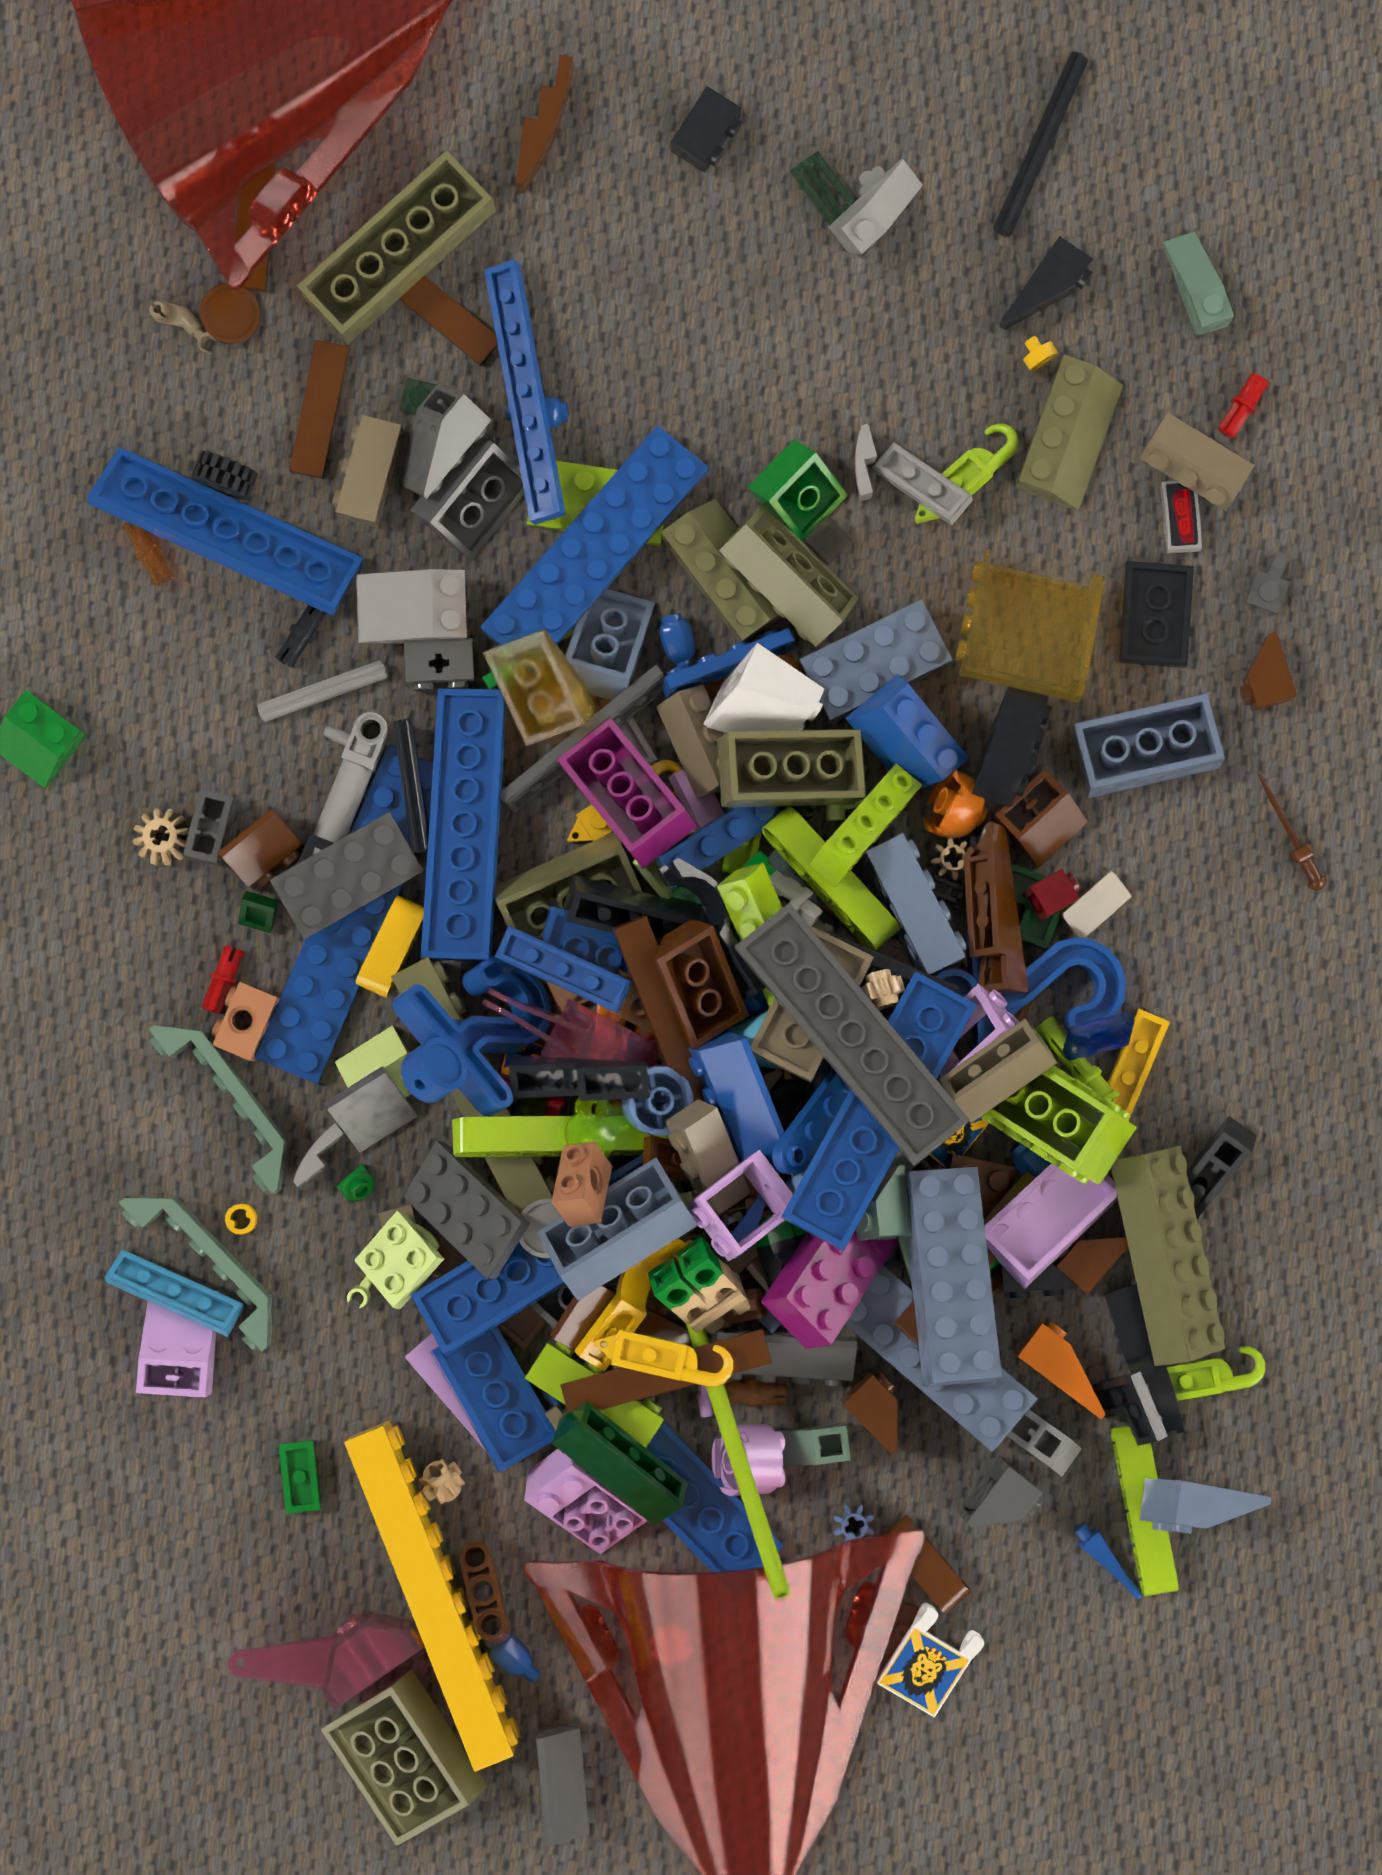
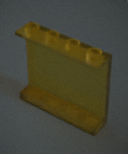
[955,549,1105,703]

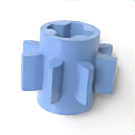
[833,1503,875,1546]

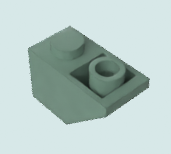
[776,1422,851,1466]

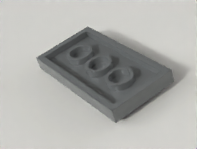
[269,812,423,940]
[403,1141,530,1280]

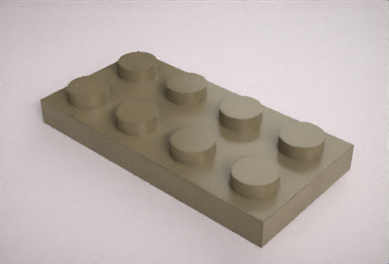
[750,926,874,1083]

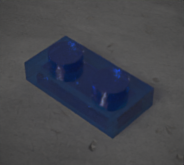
[1063,1012,1135,1061]

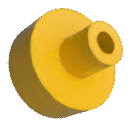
[1023,336,1059,372]

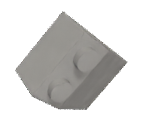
[356,569,467,644]

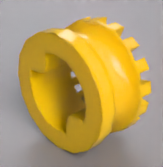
[225,1204,258,1235]

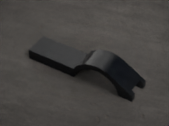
[656,858,766,1000]
[1103,1283,1185,1434]

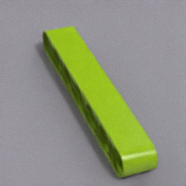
[452,1116,669,1157]

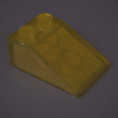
[483,629,597,746]

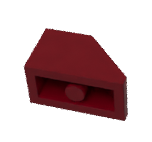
[1023,869,1080,922]

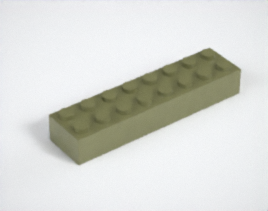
[391,957,556,1214]

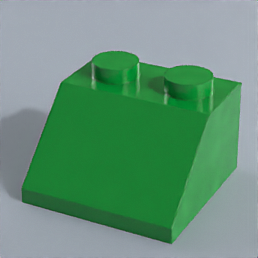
[747,439,848,542]
[0,690,87,789]

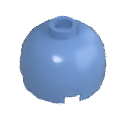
[622,1067,693,1136]

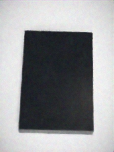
[1118,561,1194,668]

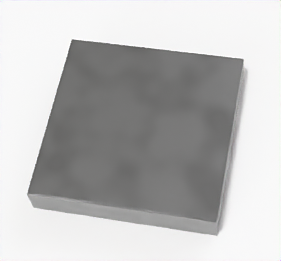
[324,1066,418,1153]

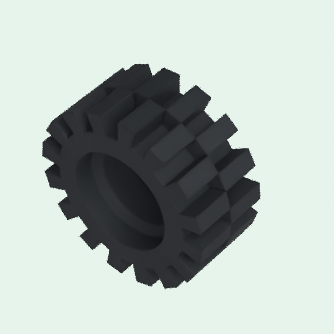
[191,450,258,500]

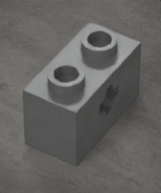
[404,638,476,692]
[183,789,239,867]

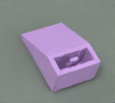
[136,1291,219,1397]
[524,1449,647,1554]

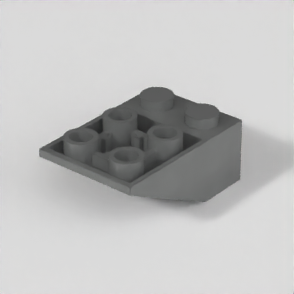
[399,383,491,499]

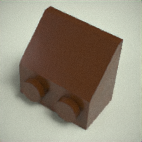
[218,809,305,890]
[840,1370,898,1455]

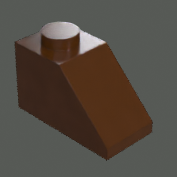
[1240,631,1297,712]
[1054,1236,1128,1294]

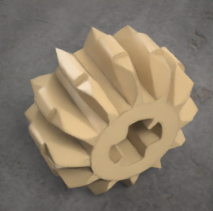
[133,808,190,866]

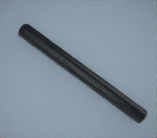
[993,51,1088,237]

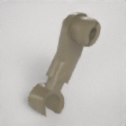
[149,301,219,355]

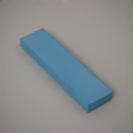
[105,1249,244,1337]

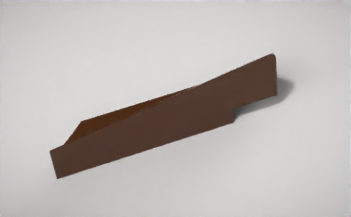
[964,822,1028,993]

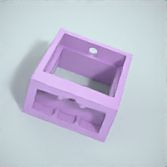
[939,984,1019,1077]
[686,1150,793,1261]

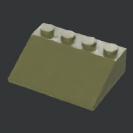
[494,832,642,985]
[320,1669,488,1846]

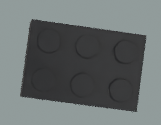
[971,677,1052,807]

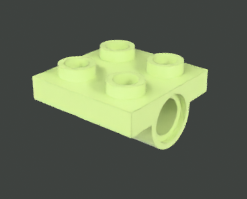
[354,1210,444,1309]

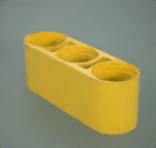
[356,895,424,998]

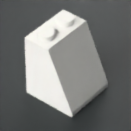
[703,643,824,733]

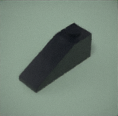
[999,236,1093,330]
[1186,1116,1257,1219]

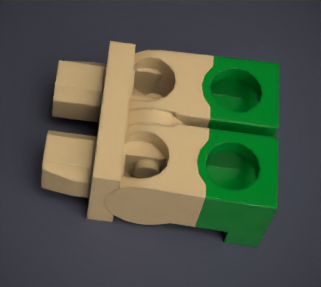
[648,1236,750,1334]

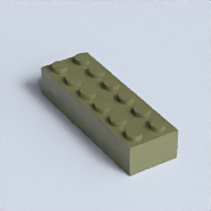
[297,150,496,346]
[1111,1146,1225,1366]

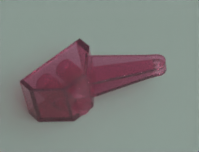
[482,988,659,1103]
[228,1612,424,1710]

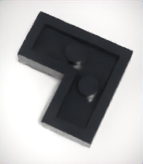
[1092,1371,1168,1446]

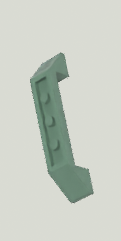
[148,1025,288,1194]
[119,1198,272,1352]

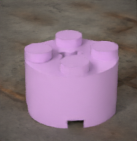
[712,1424,785,1496]

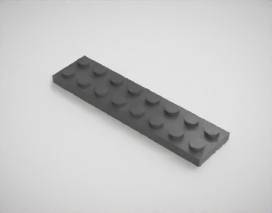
[735,903,970,1166]

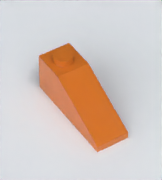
[1015,1321,1105,1420]

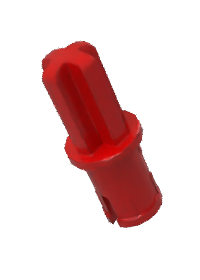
[1218,373,1269,439]
[202,945,245,1014]

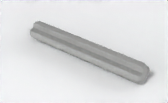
[257,661,388,722]

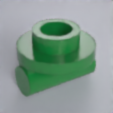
[336,1164,375,1202]

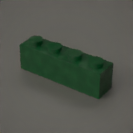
[552,1400,688,1525]

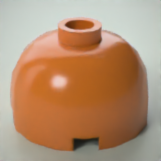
[923,770,987,839]

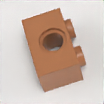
[211,982,280,1062]
[551,1141,612,1227]

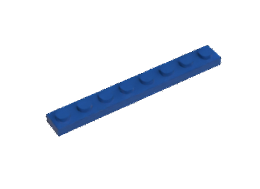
[484,259,566,525]

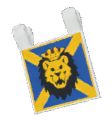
[876,1602,984,1717]

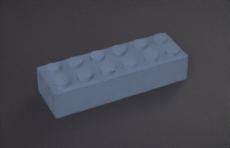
[905,1167,1002,1387]
[845,1266,1038,1452]

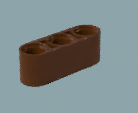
[880,1514,972,1614]
[459,1541,511,1645]

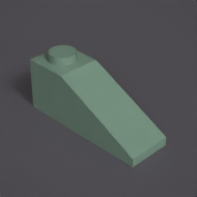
[1163,231,1234,337]

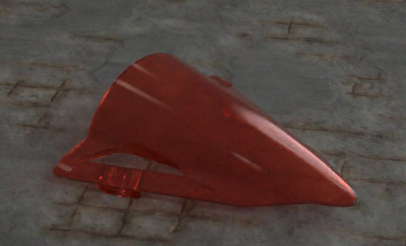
[70,0,453,290]
[524,1528,925,1875]

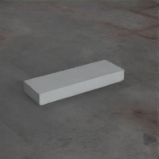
[872,442,973,526]

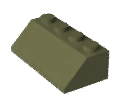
[1015,354,1123,511]
[661,499,781,642]
[719,503,859,647]

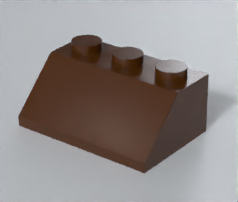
[654,919,749,1050]

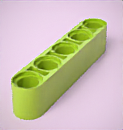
[762,806,900,951]
[1111,1426,1178,1597]

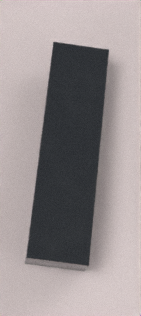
[508,1055,650,1101]

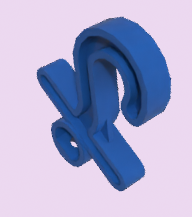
[935,928,1126,1048]
[393,956,551,1117]

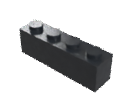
[564,875,709,945]

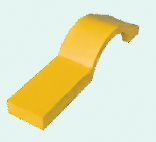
[574,1238,693,1372]

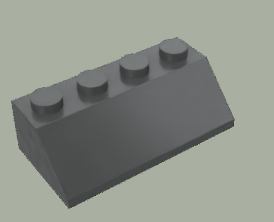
[716,1329,857,1386]

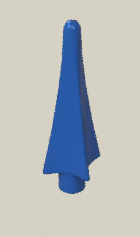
[731,1194,766,1260]
[1074,1522,1142,1599]

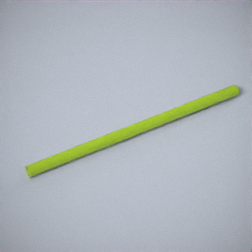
[686,1323,791,1599]

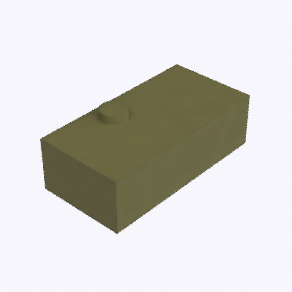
[717,730,865,807]

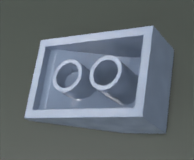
[559,589,655,700]
[1140,1478,1271,1534]

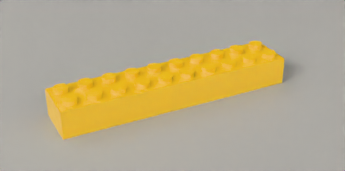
[344,1420,521,1772]

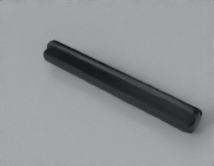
[393,719,428,854]

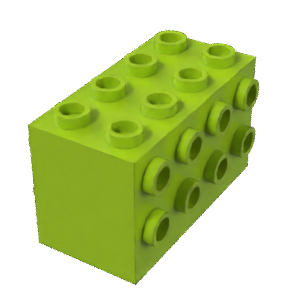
[980,1065,1137,1186]

